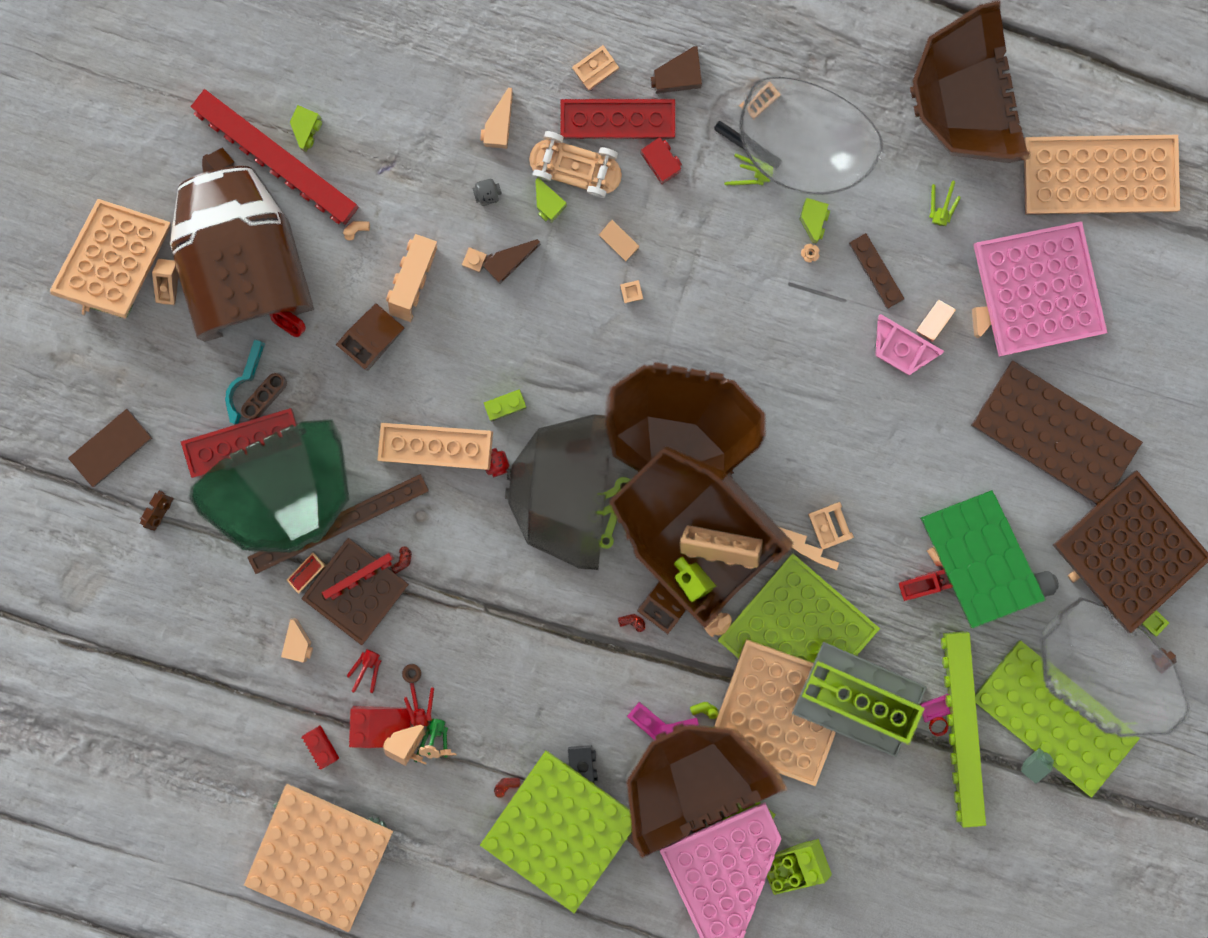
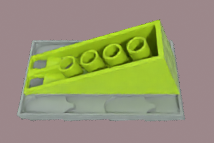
[792,642,927,757]

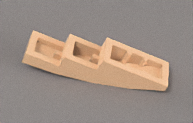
[779,527,839,570]

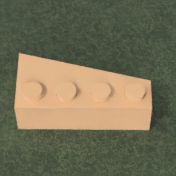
[386,234,437,322]

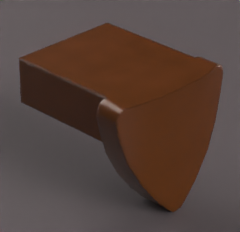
[202,147,234,173]

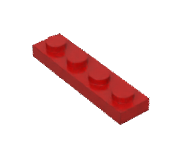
[322,552,395,600]

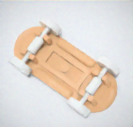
[529,131,622,198]

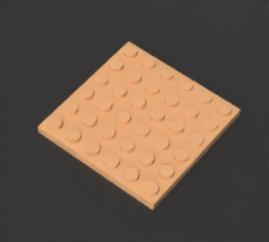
[714,639,836,786]
[244,784,393,932]

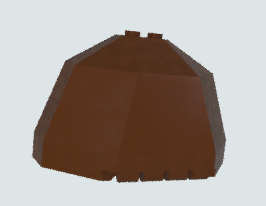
[910,0,1030,163]
[605,362,765,474]
[627,723,787,858]

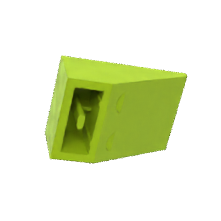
[767,839,832,895]

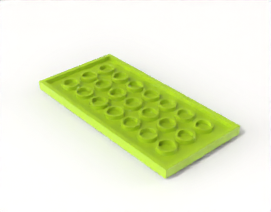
[975,640,1140,798]

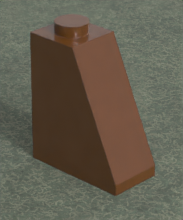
[650,46,702,94]

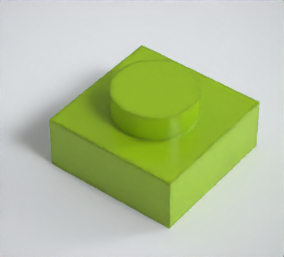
[1142,610,1169,637]

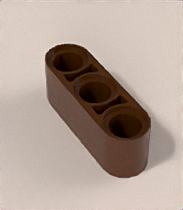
[241,373,287,420]

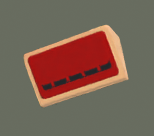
[287,552,327,594]

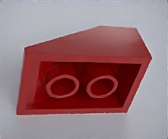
[349,706,411,748]

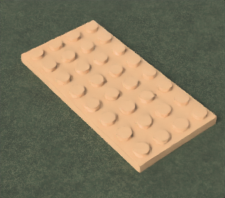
[1024,135,1180,215]

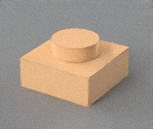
[462,247,487,273]
[620,280,643,304]

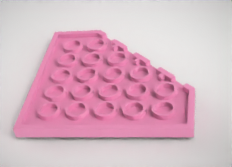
[659,802,782,938]

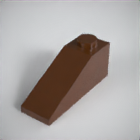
[483,239,541,284]

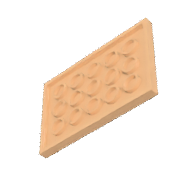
[50,199,171,319]

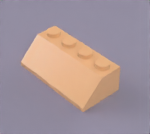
[680,525,763,569]

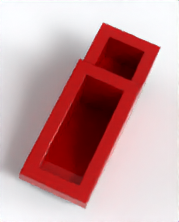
[898,569,952,601]

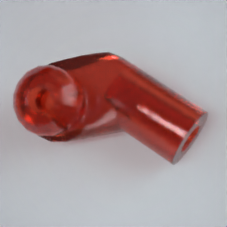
[618,614,646,632]
[494,778,520,798]

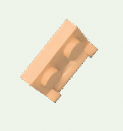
[808,502,854,549]

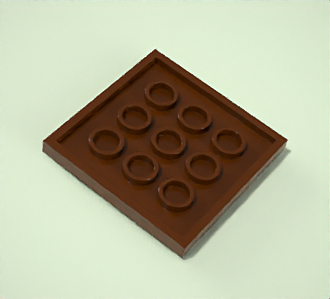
[301,538,409,645]

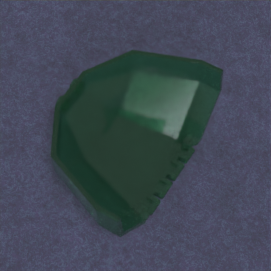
[189,419,350,553]

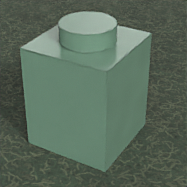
[1021,748,1054,784]

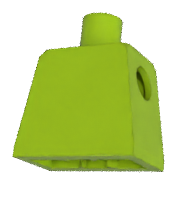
[674,557,717,602]

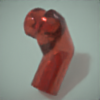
[391,546,412,574]

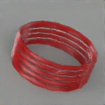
[929,717,949,736]

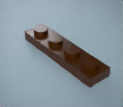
[849,233,905,309]

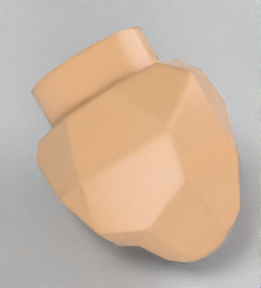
[704,612,732,637]

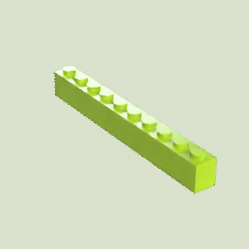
[941,631,986,828]

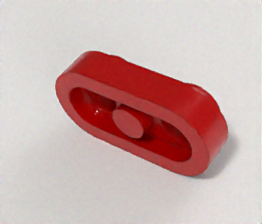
[270,311,306,337]

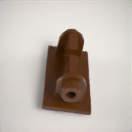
[140,490,174,531]

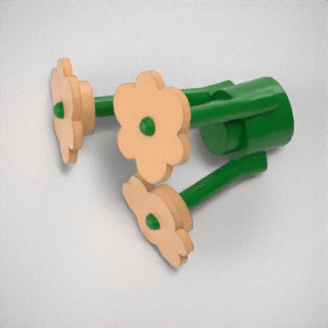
[411,719,457,765]

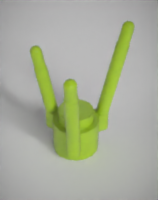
[724,154,772,185]
[929,180,961,226]

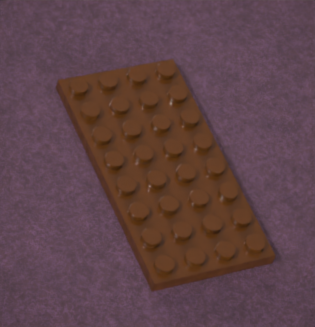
[971,361,1143,504]

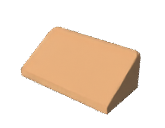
[599,220,639,261]
[916,300,956,342]

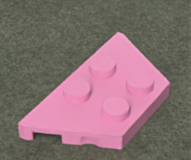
[875,314,944,376]

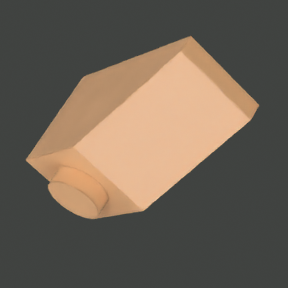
[152,259,179,305]
[281,618,313,663]
[383,725,425,766]

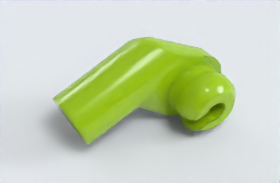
[690,702,718,720]

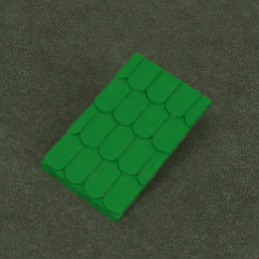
[920,490,1045,628]

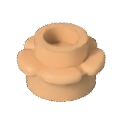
[801,244,820,263]

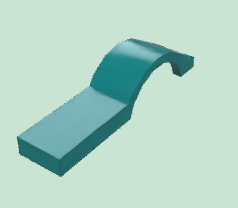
[225,339,265,424]

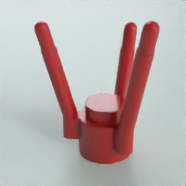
[347,649,381,693]
[404,683,434,727]

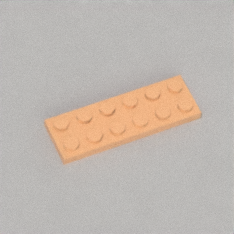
[377,423,493,470]

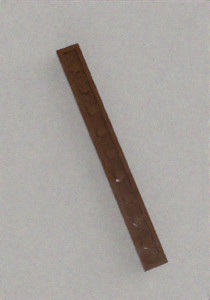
[247,474,429,574]

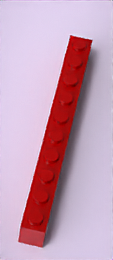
[190,89,359,226]

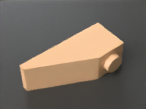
[481,88,513,149]

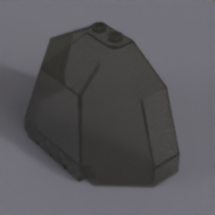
[505,414,610,570]

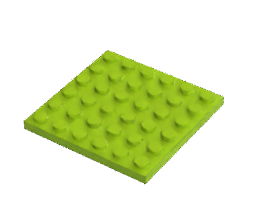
[718,553,880,663]
[480,750,632,913]

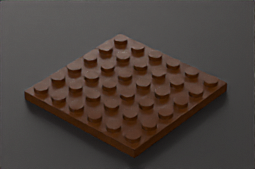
[1053,470,1208,633]

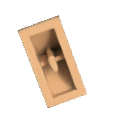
[972,306,991,338]

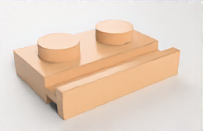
[572,45,619,91]

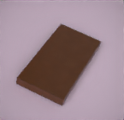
[68,409,152,487]

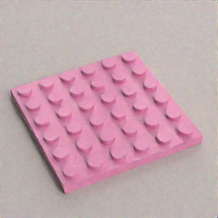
[973,221,1107,357]

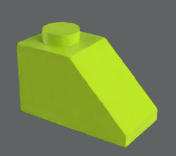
[535,178,567,223]

